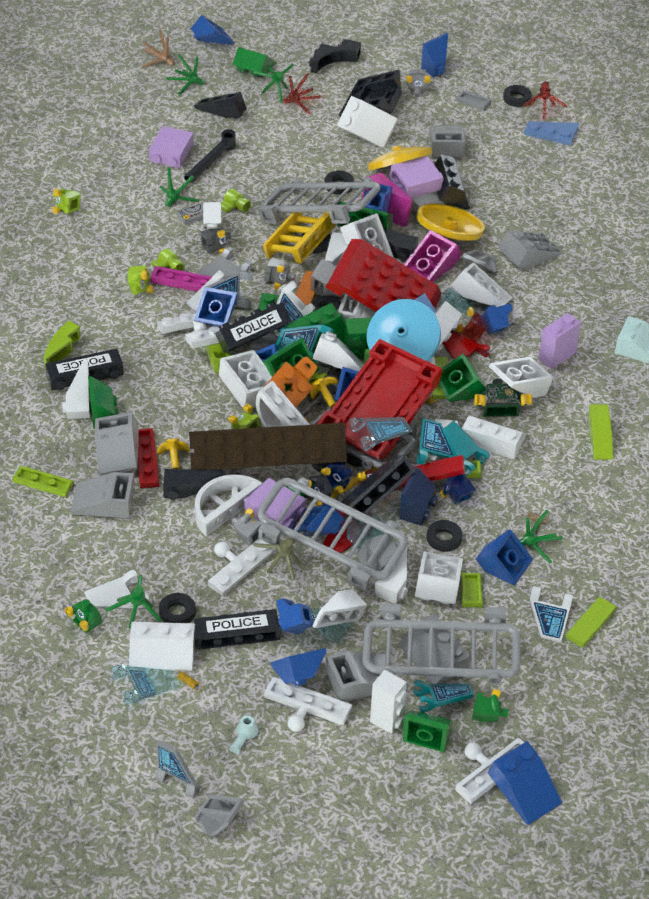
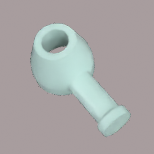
[229,716,258,754]

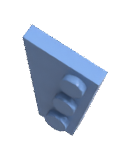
[524,121,579,146]

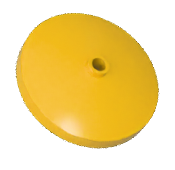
[367,145,433,171]
[417,204,485,241]

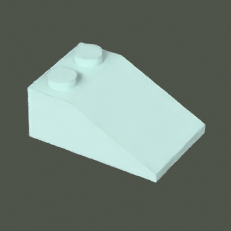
[615,316,649,363]

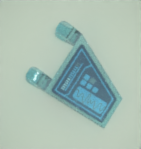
[349,417,412,451]
[111,665,180,705]

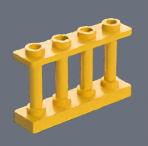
[263,212,336,264]

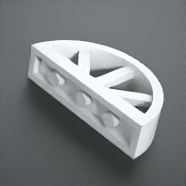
[256,381,310,427]
[195,475,262,536]

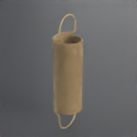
[525,511,553,525]

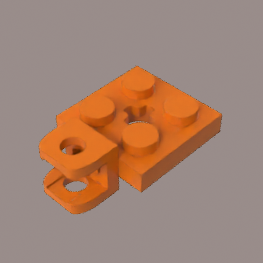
[263,357,317,408]

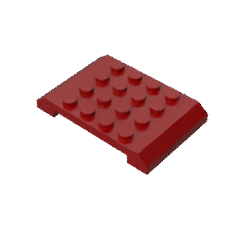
[325,239,442,312]
[317,339,443,460]

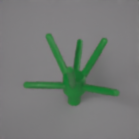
[166,54,205,95]
[253,63,294,103]
[160,167,200,207]
[519,509,563,563]
[106,575,162,629]

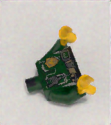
[474,378,532,417]

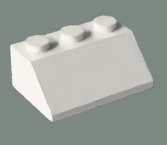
[219,350,272,408]
[462,416,527,460]
[129,622,195,671]

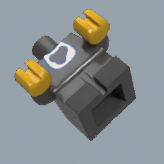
[200,228,231,254]

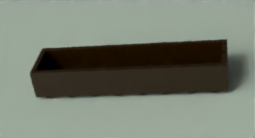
[189,423,347,470]

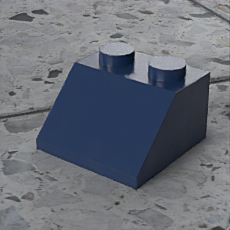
[399,467,438,526]

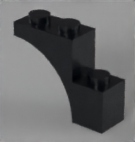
[309,39,361,74]

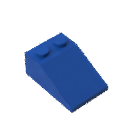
[487,741,562,825]

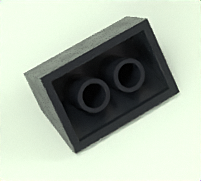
[434,154,470,209]

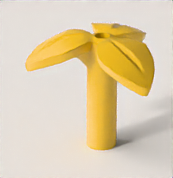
[309,377,339,408]
[157,438,190,469]

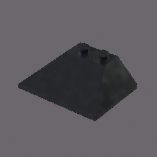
[338,69,402,117]

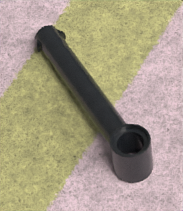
[184,129,236,183]

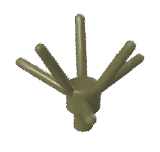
[253,532,305,581]

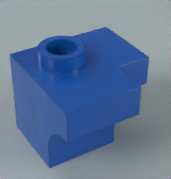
[363,184,393,212]
[478,303,513,334]
[276,598,313,634]

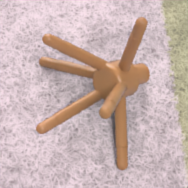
[142,30,175,68]

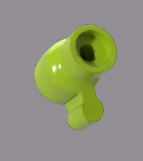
[221,188,251,213]
[151,248,185,271]

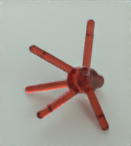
[283,73,321,114]
[523,81,567,120]

